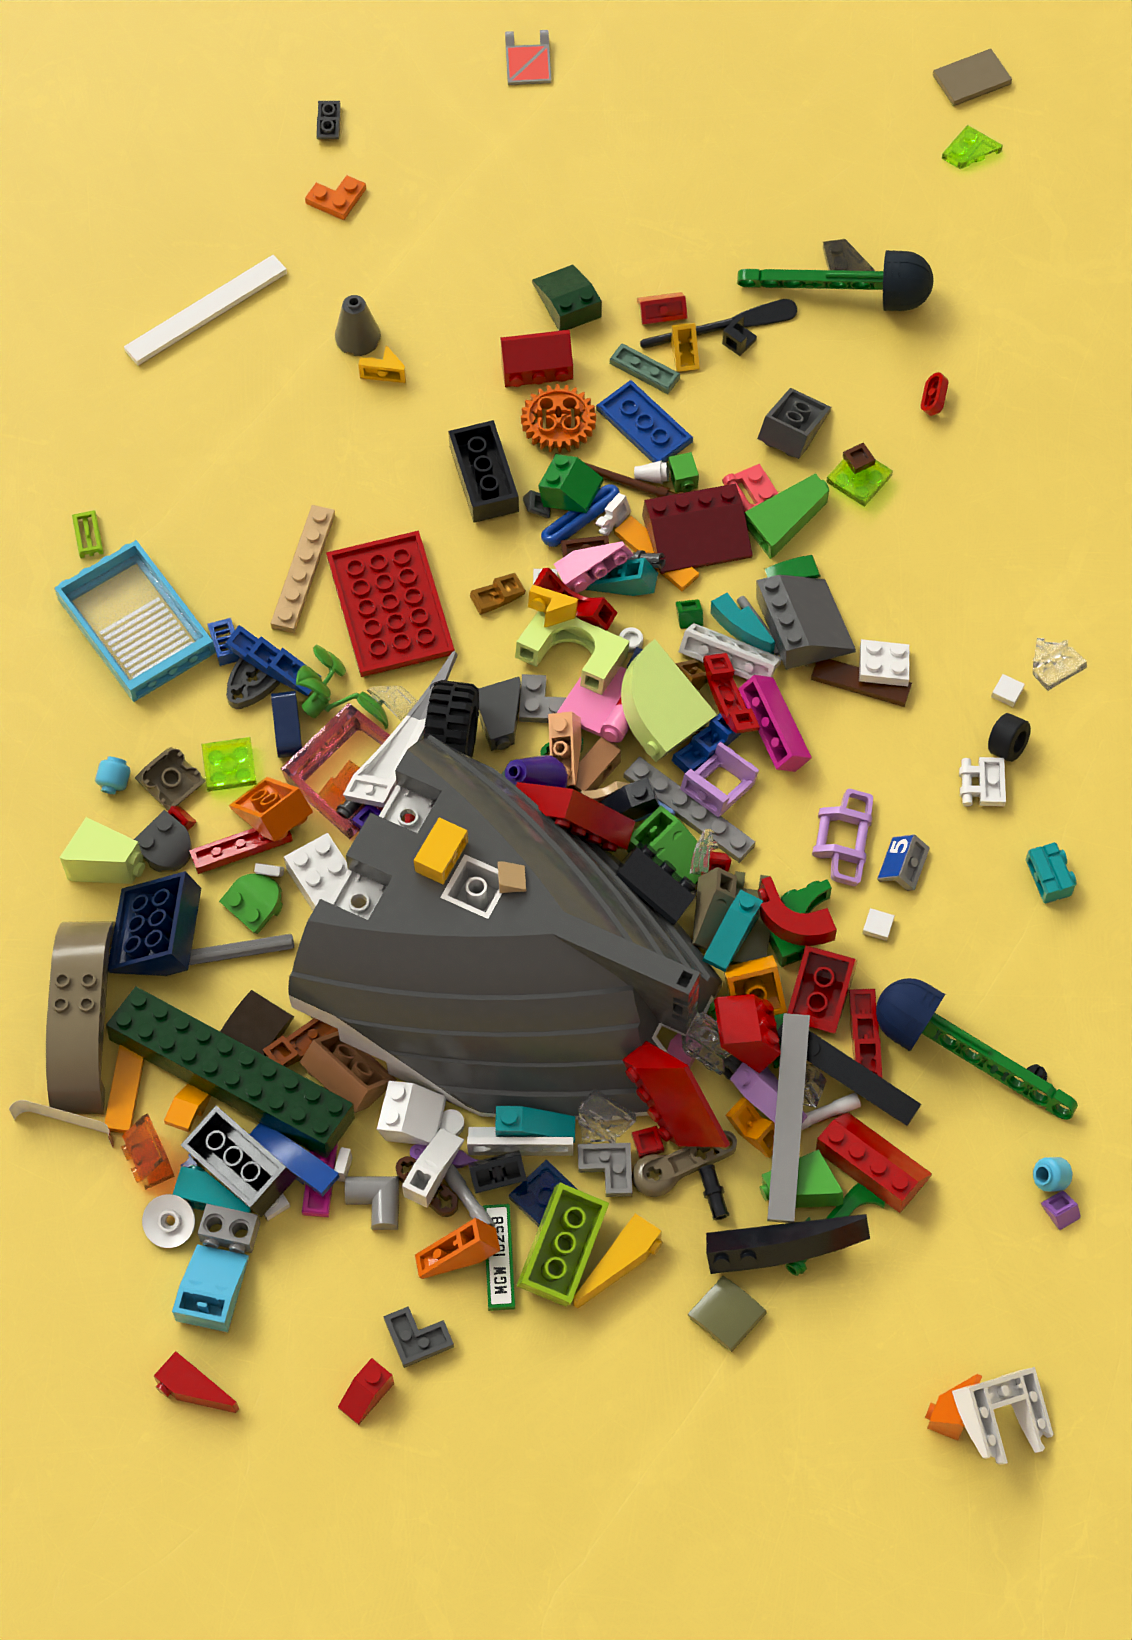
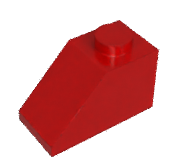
[338,1358,394,1425]

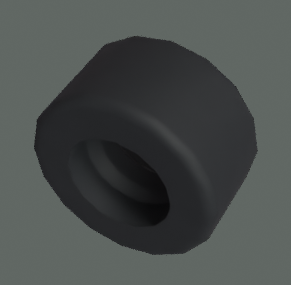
[988,713,1031,762]

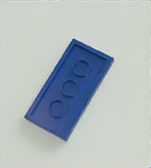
[596,380,693,463]

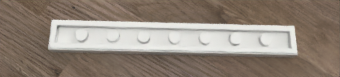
[124,255,287,366]

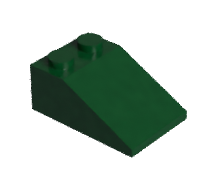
[532,265,602,331]

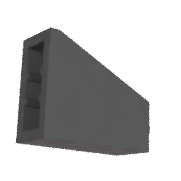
[478,677,521,751]

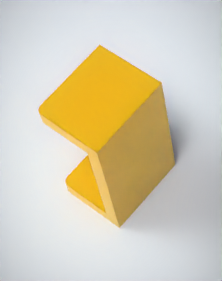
[414,817,468,885]

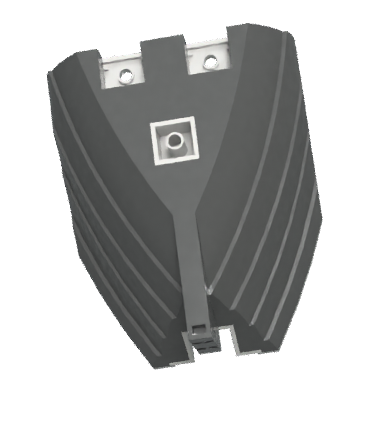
[288,734,723,1120]

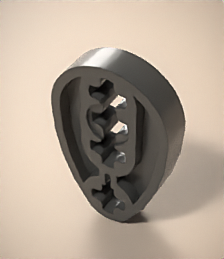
[226,658,281,709]

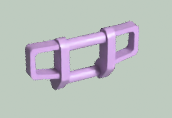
[812,789,873,886]

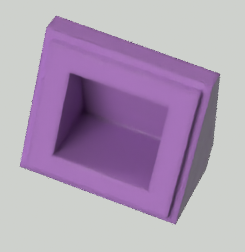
[1041,1190,1081,1230]

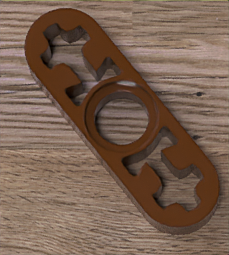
[396,1156,458,1217]

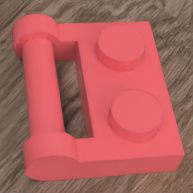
[722,463,778,514]

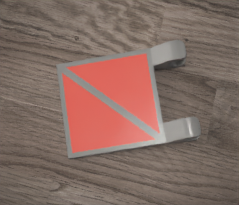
[505,30,551,85]

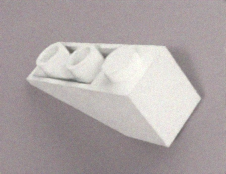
[402,1128,464,1208]

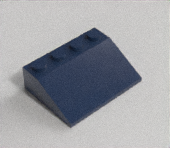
[108,871,202,976]

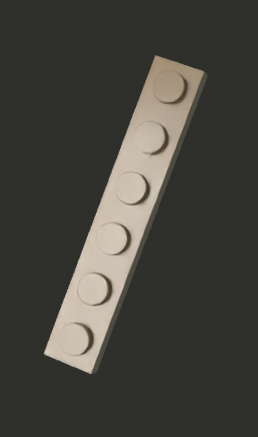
[271,505,335,633]

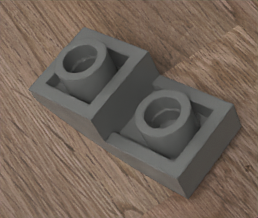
[317,101,341,139]

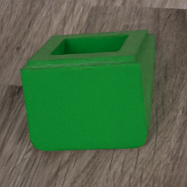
[675,599,703,629]

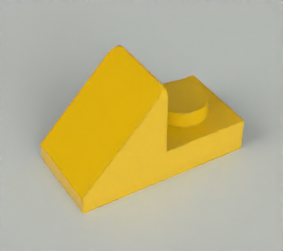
[358,346,406,383]
[528,585,578,627]

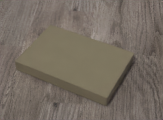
[933,49,1012,106]

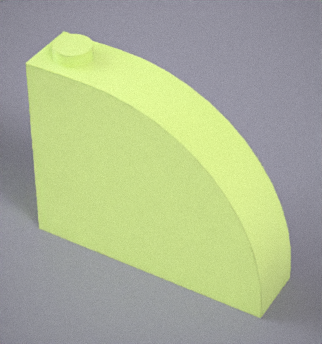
[621,639,717,762]

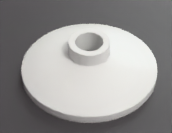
[142,1194,195,1248]

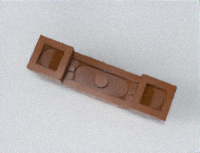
[263,1018,338,1067]

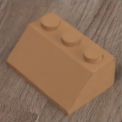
[299,1031,397,1113]

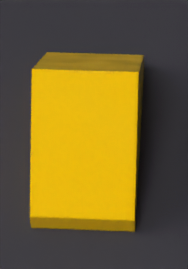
[671,323,700,372]

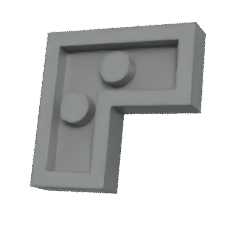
[519,674,566,723]
[578,1143,632,1197]

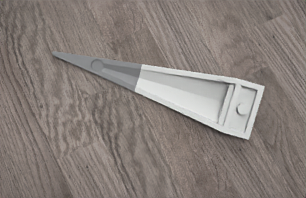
[343,651,457,808]

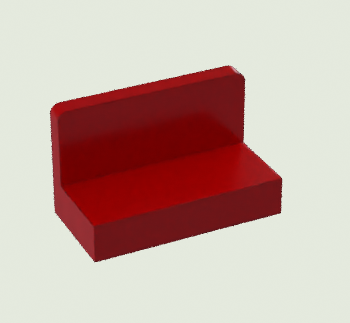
[637,292,688,324]

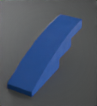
[224,625,322,696]
[671,698,747,773]
[249,1123,340,1197]

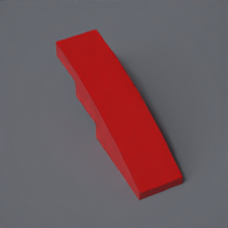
[849,989,882,1078]

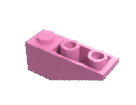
[554,541,634,593]

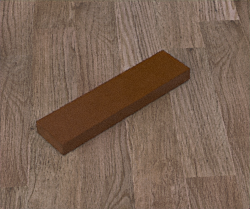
[811,659,912,707]

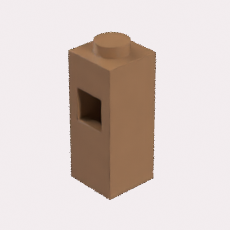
[566,737,621,792]

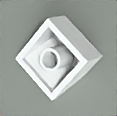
[377,1081,447,1146]

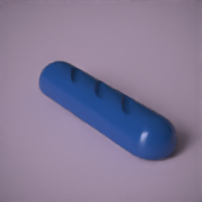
[541,484,620,547]

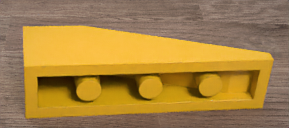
[573,1213,663,1308]

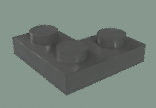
[383,1306,454,1368]

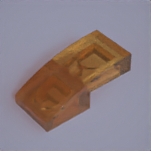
[317,760,360,811]

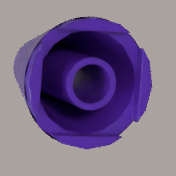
[505,755,568,788]

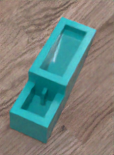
[710,592,775,654]

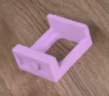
[680,742,759,818]

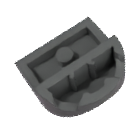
[134,810,192,872]

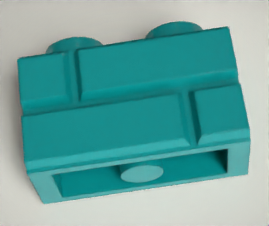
[1026,842,1077,904]

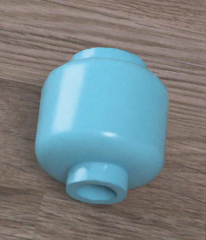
[95,756,131,795]
[1033,1157,1073,1192]

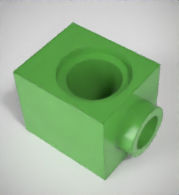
[668,452,699,493]

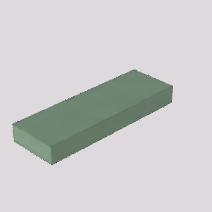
[610,343,680,394]

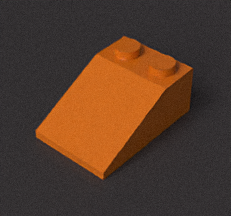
[229,777,313,841]

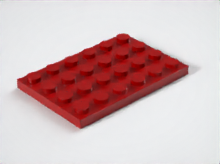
[326,530,455,677]

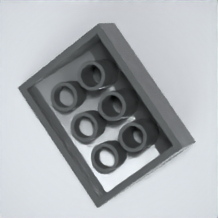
[756,575,856,670]

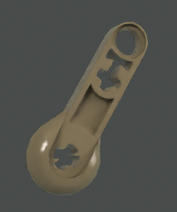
[632,1130,737,1197]

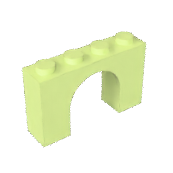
[515,611,630,695]

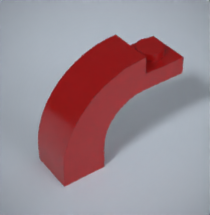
[533,568,618,631]
[758,876,837,946]

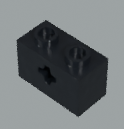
[468,1150,527,1194]

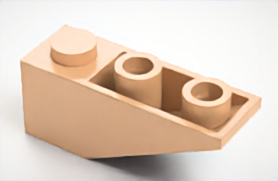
[548,711,582,786]

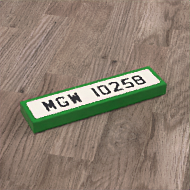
[483,1204,515,1311]

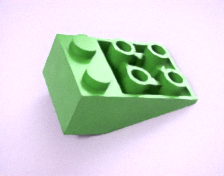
[627,805,706,885]

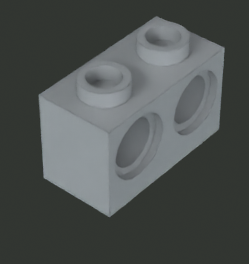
[198,1204,260,1254]

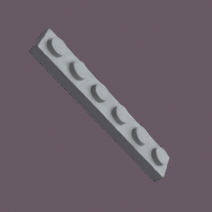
[624,756,755,863]

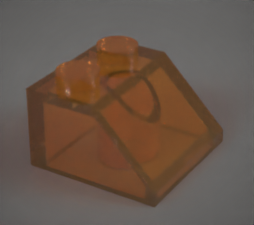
[121,1113,175,1190]

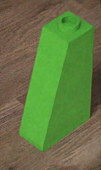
[745,473,829,559]

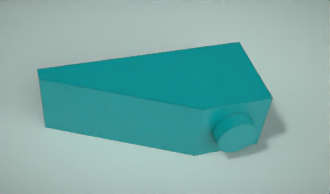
[585,558,658,596]
[702,890,763,972]
[495,1106,575,1143]
[172,1165,252,1213]

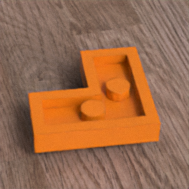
[305,175,366,220]

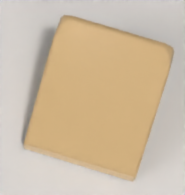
[498,861,526,893]

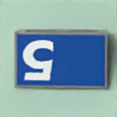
[877,834,930,891]

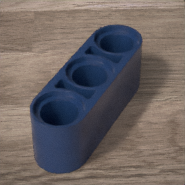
[271,691,303,758]

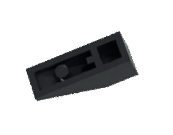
[599,777,660,820]

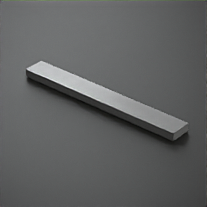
[767,1013,810,1223]

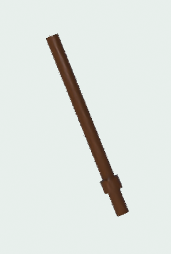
[553,453,678,498]

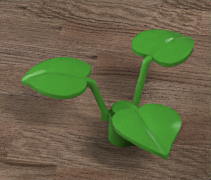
[296,645,388,730]

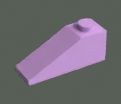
[730,1063,808,1123]

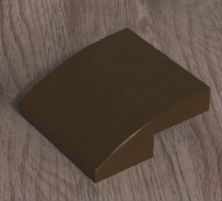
[220,990,294,1056]

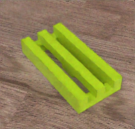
[72,510,104,558]

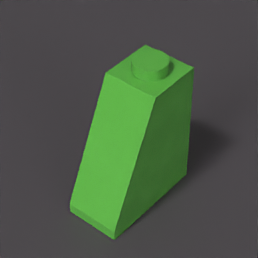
[759,1149,843,1208]

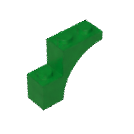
[769,879,832,967]

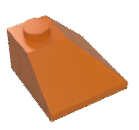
[925,1374,982,1441]

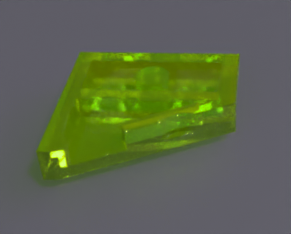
[942,125,1003,169]

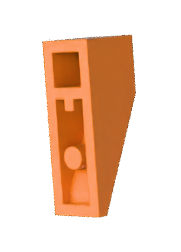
[415,1218,500,1279]

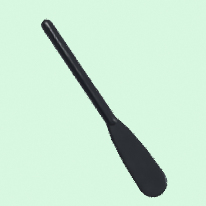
[640,299,797,348]

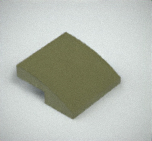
[688,1276,767,1352]

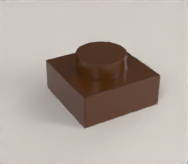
[843,442,876,474]

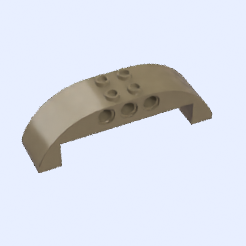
[46,921,115,1114]

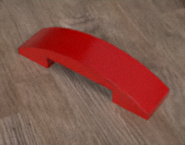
[703,653,760,734]

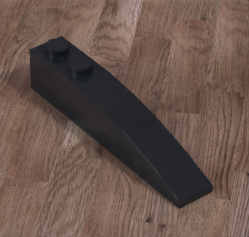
[777,1023,922,1126]
[706,1214,870,1274]

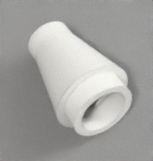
[634,460,669,484]

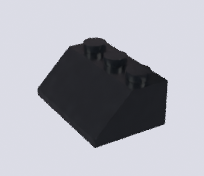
[615,842,697,925]

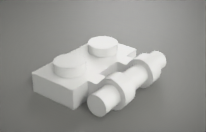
[959,757,1006,807]

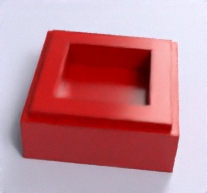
[632,1126,664,1159]

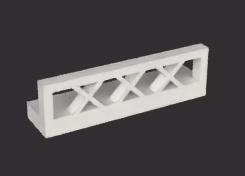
[678,623,782,680]
[467,1127,573,1156]

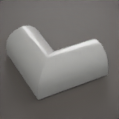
[345,1176,399,1230]

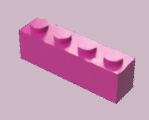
[738,675,812,772]

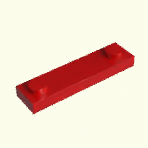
[189,828,293,874]

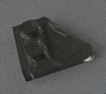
[823,239,875,271]

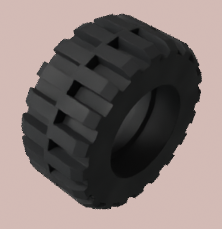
[423,680,479,758]

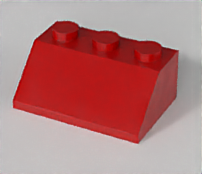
[500,330,573,387]
[714,994,781,1074]

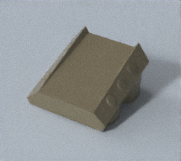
[135,747,206,811]

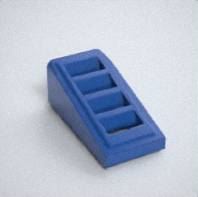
[207,618,240,666]

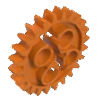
[521,384,596,453]

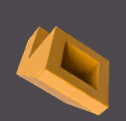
[164,1084,211,1132]
[725,1097,775,1158]

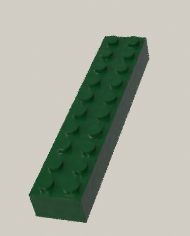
[106,986,355,1158]

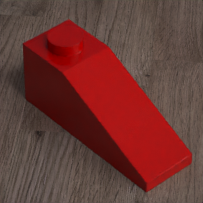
[154,1351,239,1413]

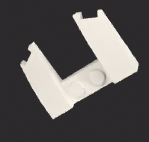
[952,1367,1054,1465]

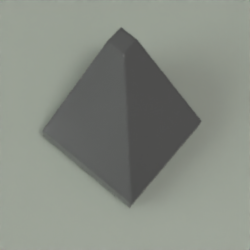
[523,490,550,518]

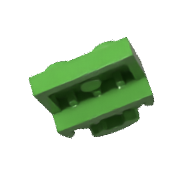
[219,874,283,934]

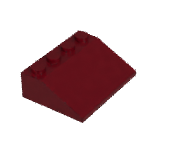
[642,483,753,574]

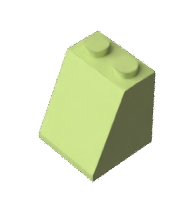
[60,817,145,884]

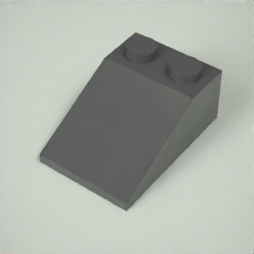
[757,388,831,459]

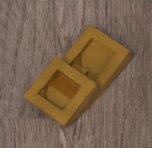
[470,573,526,614]

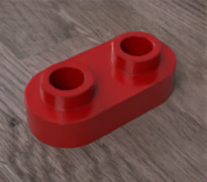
[921,372,949,416]

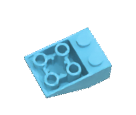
[172,1244,249,1332]

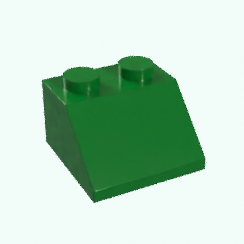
[538,454,604,513]

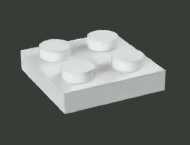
[859,639,909,686]

